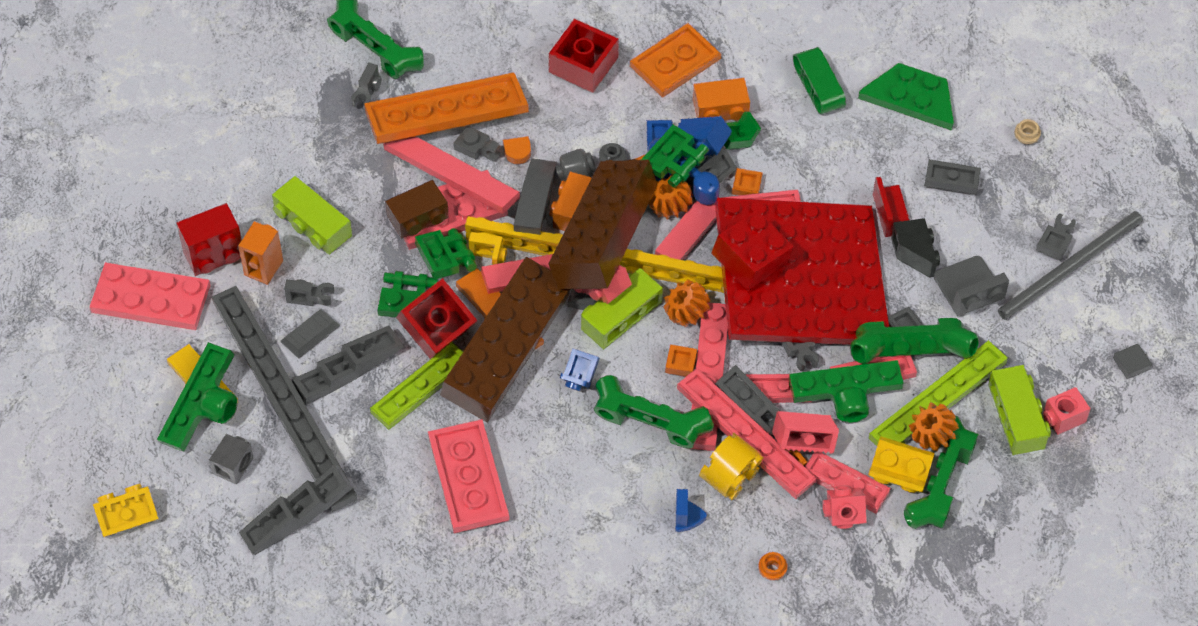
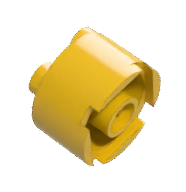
[699,432,764,500]

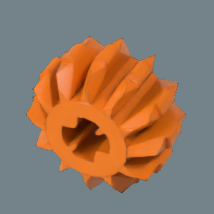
[649,174,692,220]
[663,279,711,328]
[909,402,959,452]

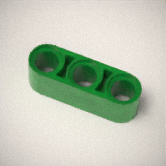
[793,47,846,115]

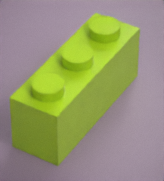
[272,176,352,255]
[581,268,663,350]
[988,365,1051,455]

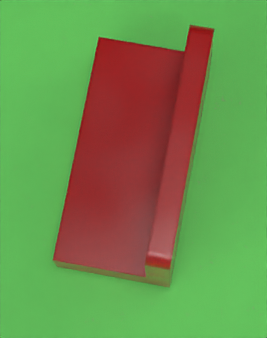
[873,177,909,237]

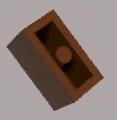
[385,179,449,239]

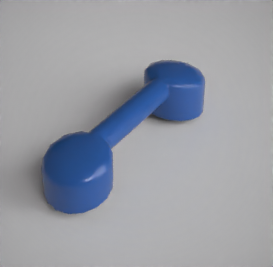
[648,137,720,205]

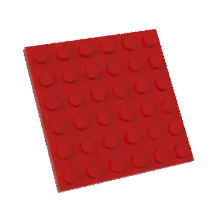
[715,197,889,345]

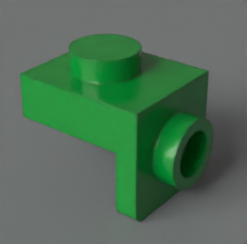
[724,111,761,149]

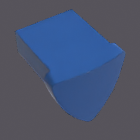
[675,489,707,532]

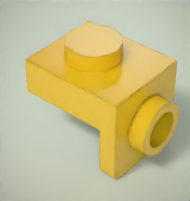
[469,232,507,265]

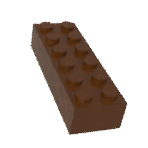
[548,159,657,289]
[440,257,571,423]

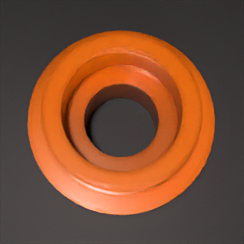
[758,552,787,580]

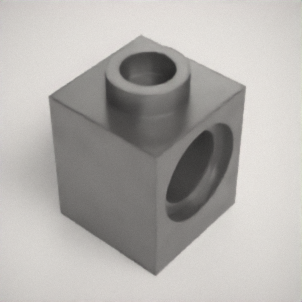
[209,433,253,484]

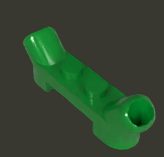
[327,0,424,79]
[850,318,979,365]
[594,375,714,449]
[904,416,979,529]

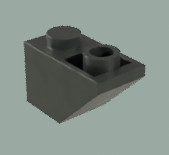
[891,218,940,278]

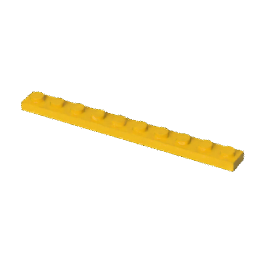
[465,216,724,293]

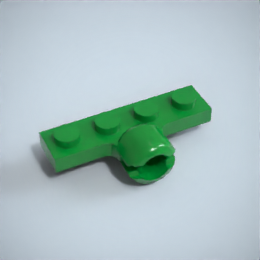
[157,342,238,452]
[789,360,904,423]

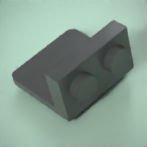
[934,256,1009,317]

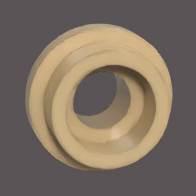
[1014,119,1041,144]

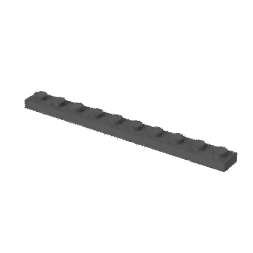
[212,286,358,512]

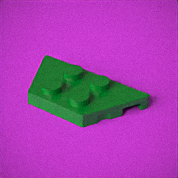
[858,63,954,130]

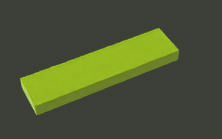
[370,343,463,430]

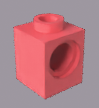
[1043,387,1091,435]

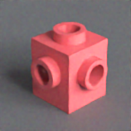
[822,485,867,529]

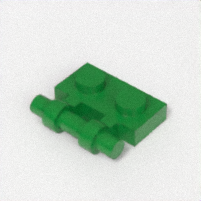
[641,124,709,188]
[415,228,477,280]
[377,271,439,318]

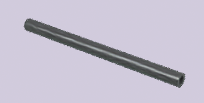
[998,211,1143,320]

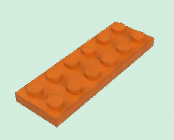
[364,72,529,144]

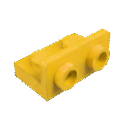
[868,436,935,493]
[93,483,159,538]

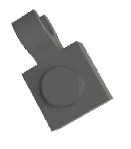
[351,62,382,110]
[453,125,501,162]
[284,279,335,306]

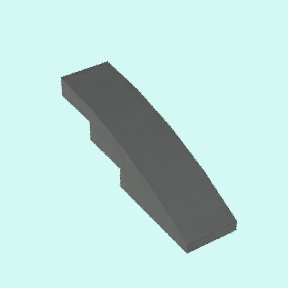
[514,158,557,235]
[292,325,403,405]
[239,465,353,555]

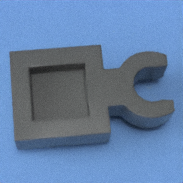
[1036,213,1076,261]
[781,342,819,371]

